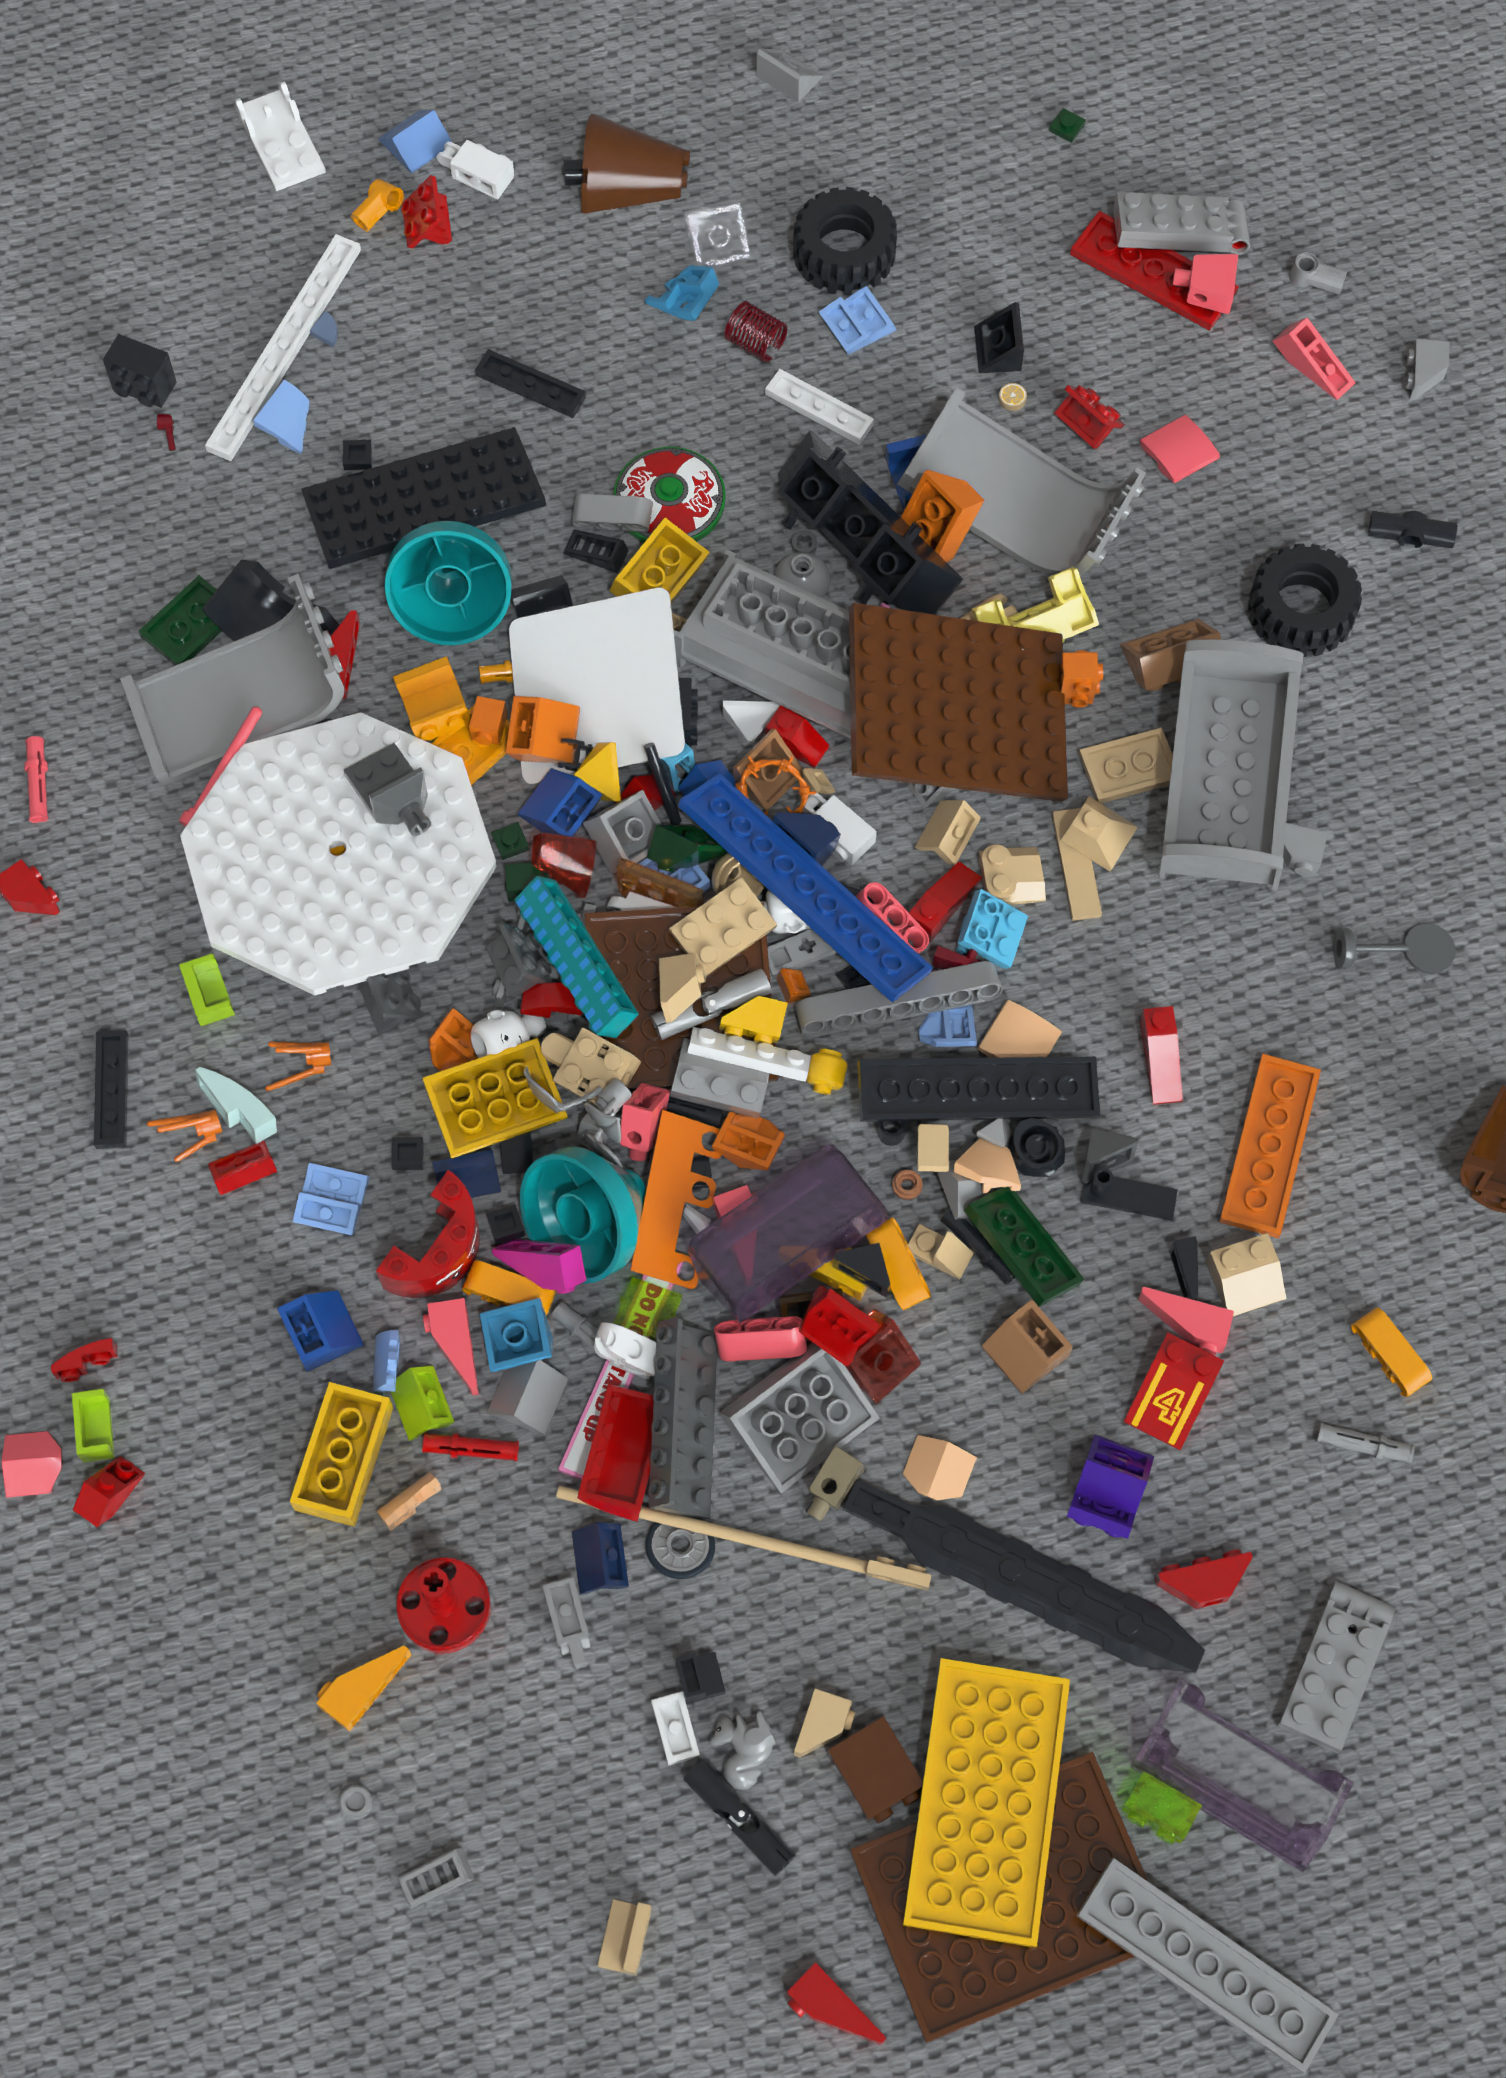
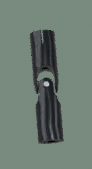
[683,1759,796,1876]

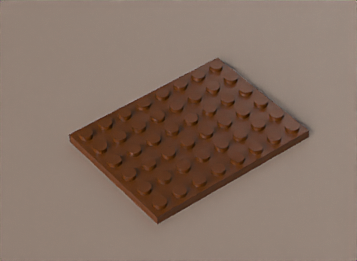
[849,603,1068,801]
[850,1752,1148,2044]

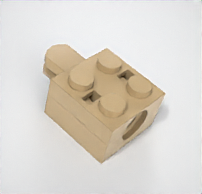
[541,1027,641,1108]

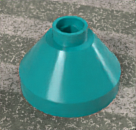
[385,521,512,645]
[520,1147,646,1284]

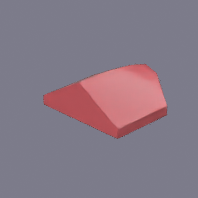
[1,1431,62,1497]

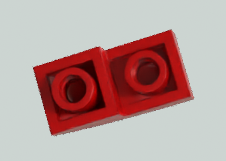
[520,983,582,1018]
[51,1338,118,1382]

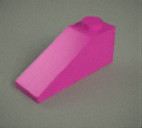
[492,1239,587,1294]

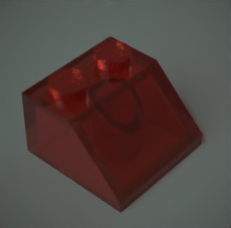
[845,1309,922,1404]

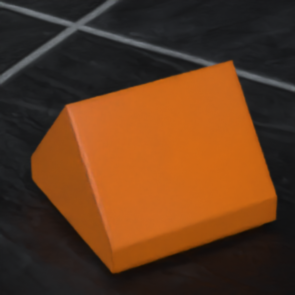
[777,968,811,1005]

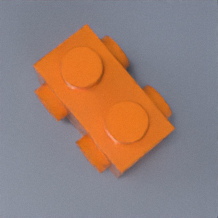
[1060,650,1103,708]

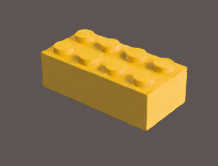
[290,1382,393,1527]

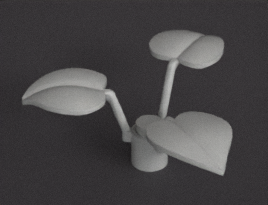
[524,1066,632,1169]

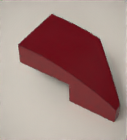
[933,945,982,970]

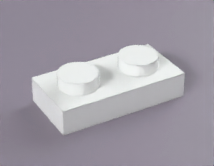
[651,1691,700,1766]

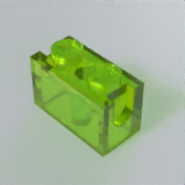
[1122,1771,1202,1845]

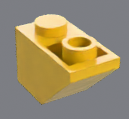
[719,996,788,1044]

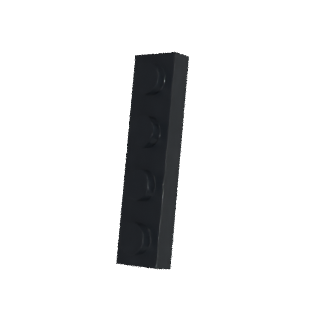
[475,349,586,418]
[94,1030,128,1149]

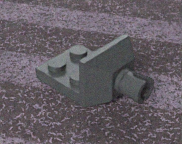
[344,742,431,836]

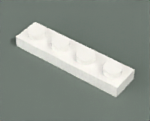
[765,369,874,445]
[687,1027,811,1082]

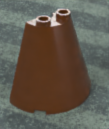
[581,114,690,213]
[1460,1085,1506,1213]

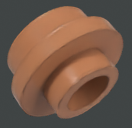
[892,1170,923,1200]

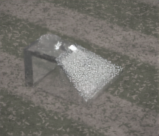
[682,203,750,267]

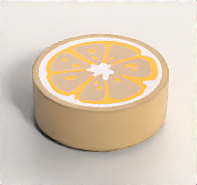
[999,383,1027,411]

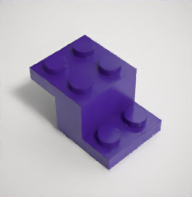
[1067,1435,1154,1539]

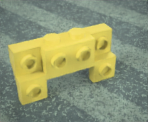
[971,567,1099,643]

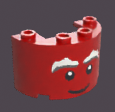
[376,1170,480,1298]

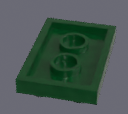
[138,575,222,665]

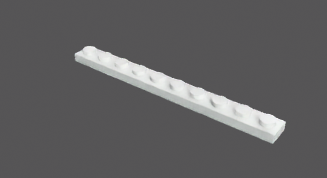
[205,234,361,461]

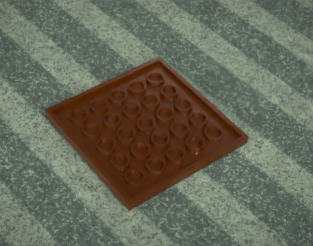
[584,903,778,1091]

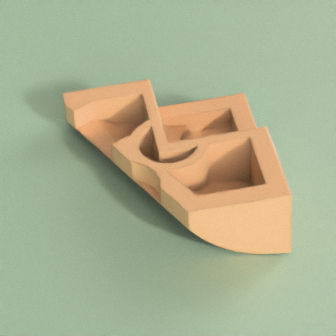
[376,1472,441,1531]

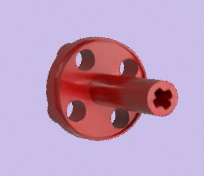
[396,1557,491,1654]

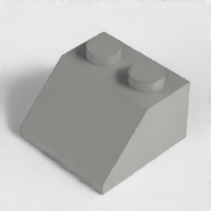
[583,790,662,874]

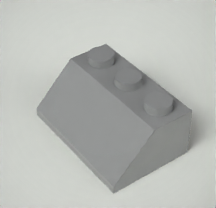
[670,1038,770,1119]

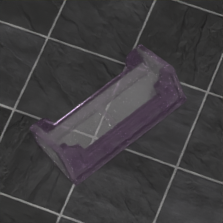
[1130,1678,1354,1872]

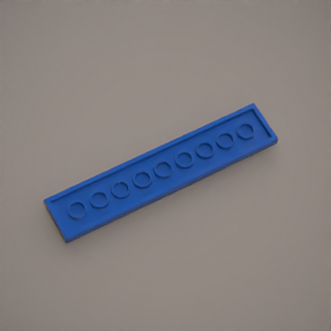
[678,773,933,1003]

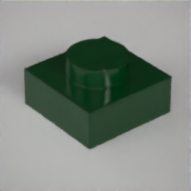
[1049,108,1086,143]
[491,822,530,860]

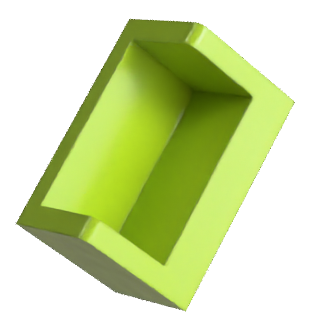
[179,954,235,1026]
[72,1389,115,1463]

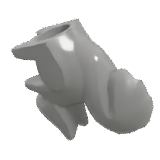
[710,1711,777,1790]

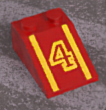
[1124,1332,1224,1450]

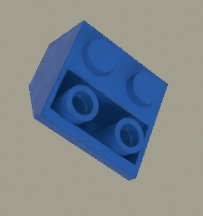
[517,768,602,848]
[277,1290,364,1372]

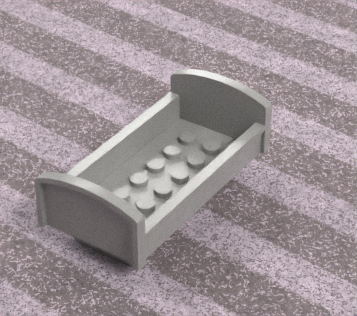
[674,550,851,739]
[1159,639,1304,891]

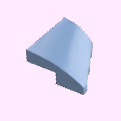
[253,380,310,454]
[372,1330,400,1397]

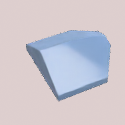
[919,1005,977,1047]

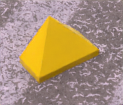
[574,742,621,802]

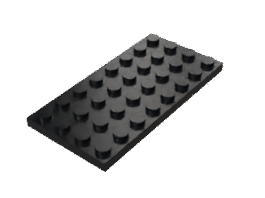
[301,427,547,569]

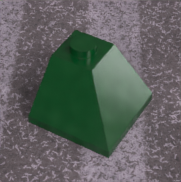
[647,825,728,872]

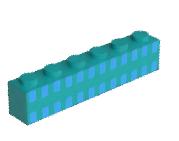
[514,876,639,1038]

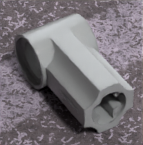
[1289,252,1347,294]

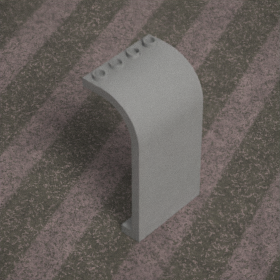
[897,387,1146,576]
[120,574,344,786]

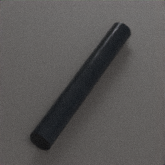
[643,742,682,825]

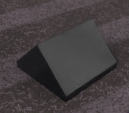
[974,302,1024,373]

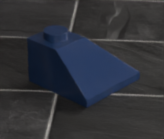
[773,812,841,866]

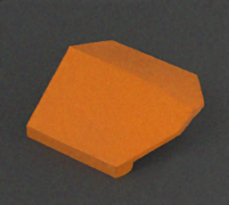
[428,1008,478,1072]
[712,1112,785,1171]

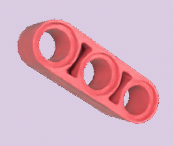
[855,882,929,954]
[714,1316,807,1361]

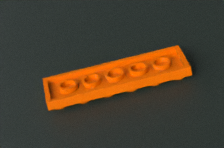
[1219,1053,1321,1239]

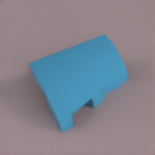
[645,265,719,321]

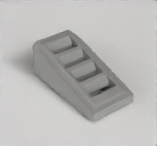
[398,1848,475,1909]

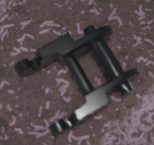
[557,738,594,771]

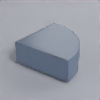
[310,311,338,347]

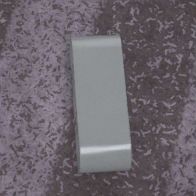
[571,494,653,532]

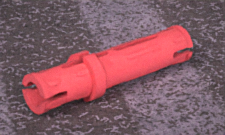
[24,736,48,823]

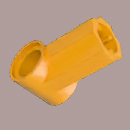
[350,179,404,232]

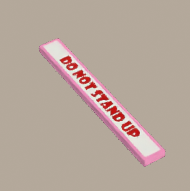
[558,1261,685,1481]

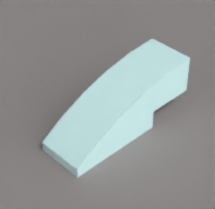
[195,1067,277,1144]

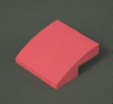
[1140,415,1220,483]

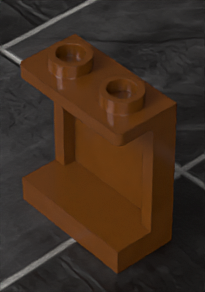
[827,1716,923,1824]

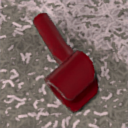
[157,414,176,451]

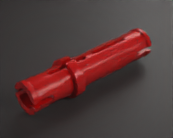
[422,1432,519,1462]

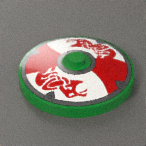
[614,447,726,543]

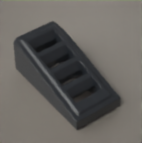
[563,529,629,573]
[1169,1236,1198,1301]

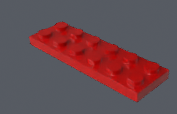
[1070,211,1239,331]

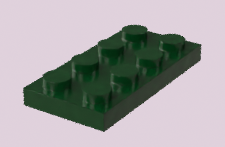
[964,1186,1085,1307]

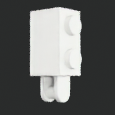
[436,140,514,200]
[797,790,877,865]

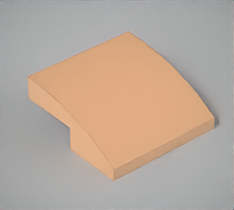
[977,1000,1062,1058]

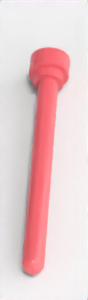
[179,707,262,826]

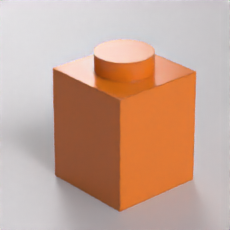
[469,696,508,745]

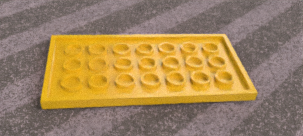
[903,1658,1070,1948]

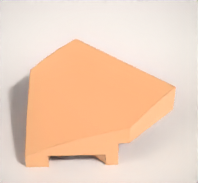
[954,1138,1021,1193]

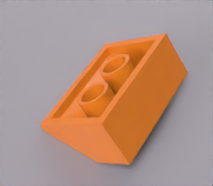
[901,470,985,562]

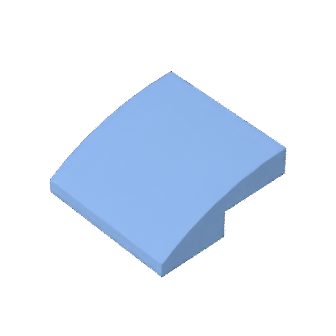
[819,286,897,354]
[293,1163,370,1235]

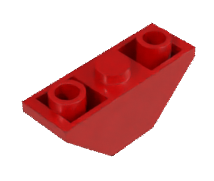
[1155,1549,1253,1609]

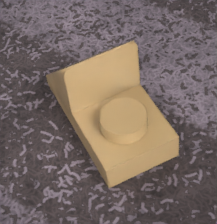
[916,1124,949,1172]
[908,1224,974,1280]

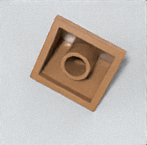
[733,729,803,811]

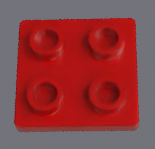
[401,175,452,248]
[1054,385,1125,449]
[799,1286,880,1366]

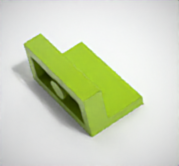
[391,1366,454,1441]

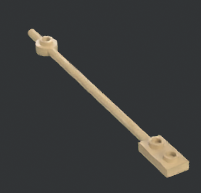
[556,1485,932,1591]

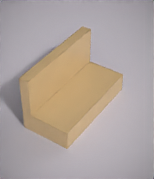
[915,800,981,865]
[597,1899,652,1976]

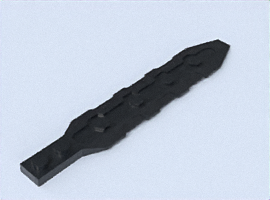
[843,1480,1205,1673]

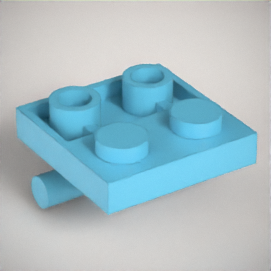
[956,889,1028,969]

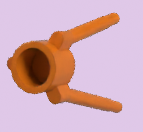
[265,1041,331,1091]
[147,1109,222,1162]

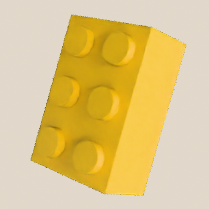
[609,518,710,605]

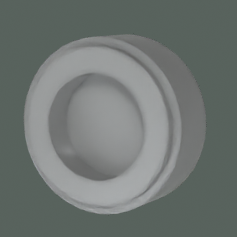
[339,1785,373,1820]

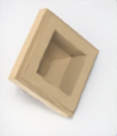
[802,768,835,794]

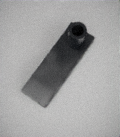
[1081,1168,1178,1221]

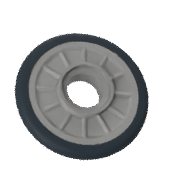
[645,1518,715,1579]

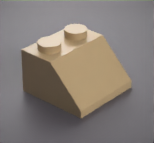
[1206,1233,1286,1316]

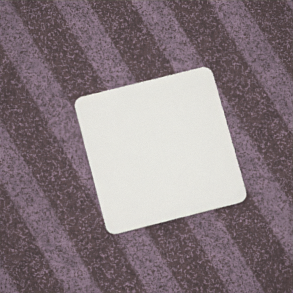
[509,588,685,784]

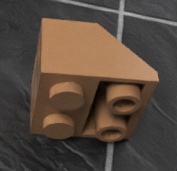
[982,1300,1073,1394]

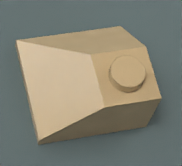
[1061,796,1138,871]

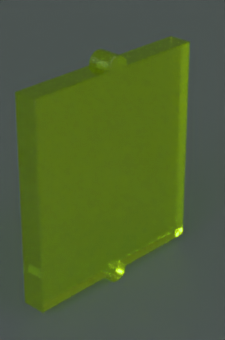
[613,1277,683,1340]

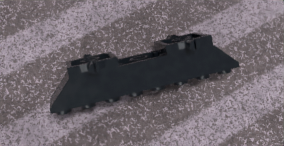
[777,430,963,615]

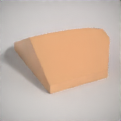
[903,1435,977,1500]

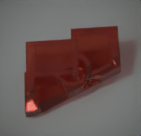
[531,833,596,899]

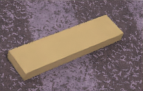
[1052,808,1102,921]

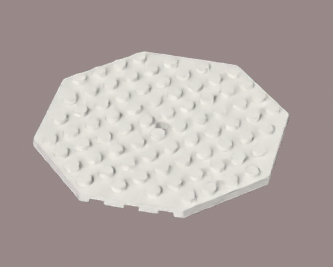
[180,712,497,995]

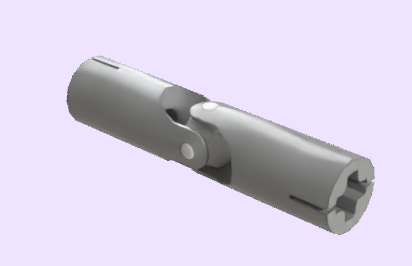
[650,968,772,1040]

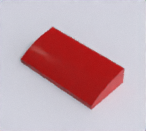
[577,1384,654,1522]

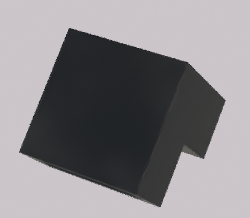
[676,1652,725,1704]

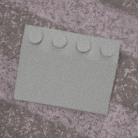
[719,1342,879,1494]

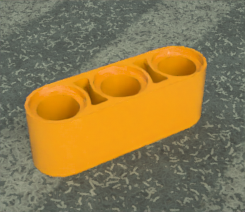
[865,1217,931,1311]
[462,1260,556,1317]
[1351,1307,1432,1397]

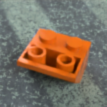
[506,696,580,764]

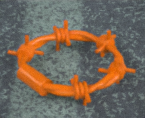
[735,756,816,821]

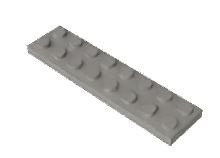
[1076,1858,1339,2073]

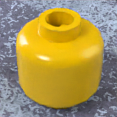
[806,1049,848,1095]

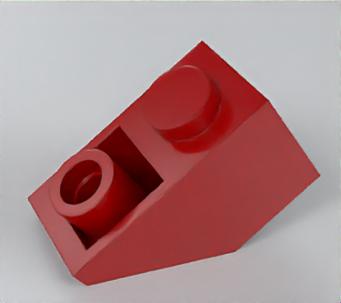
[0,859,60,915]
[73,1456,145,1528]

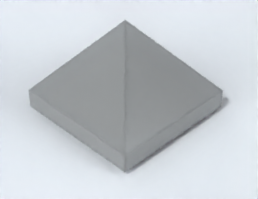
[976,1119,1013,1148]

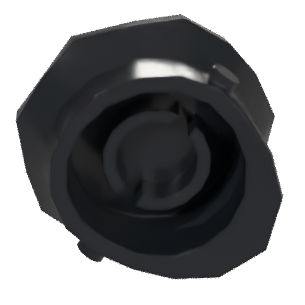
[1007,1118,1065,1177]

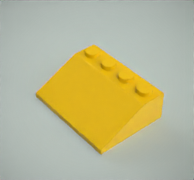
[422,1038,568,1158]

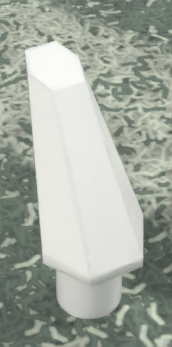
[683,1204,723,1241]

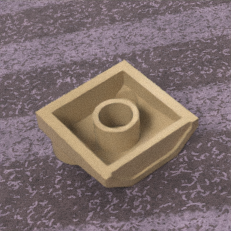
[978,844,1046,905]

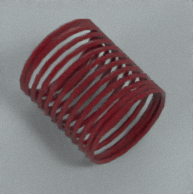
[724,301,788,362]

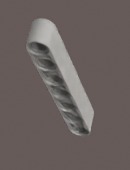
[795,961,1003,1038]

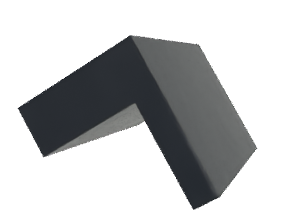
[511,575,573,619]

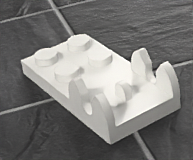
[234,82,326,191]

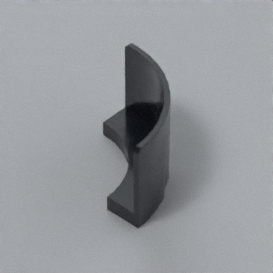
[202,559,339,641]

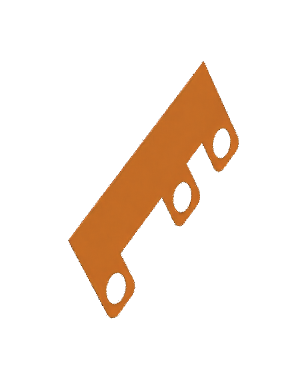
[631,1110,722,1289]

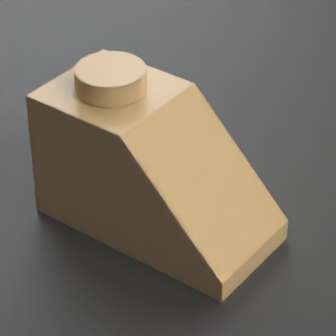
[659,953,706,1023]
[794,1689,856,1758]

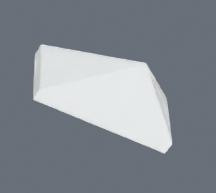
[723,700,780,741]

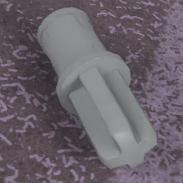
[551,1301,598,1351]

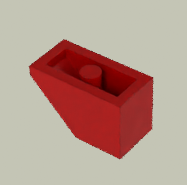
[765,705,830,769]

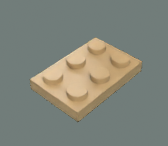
[1079,727,1173,804]
[669,877,777,977]

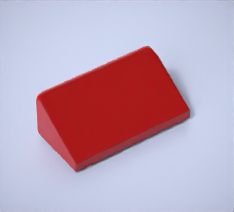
[208,1141,277,1195]

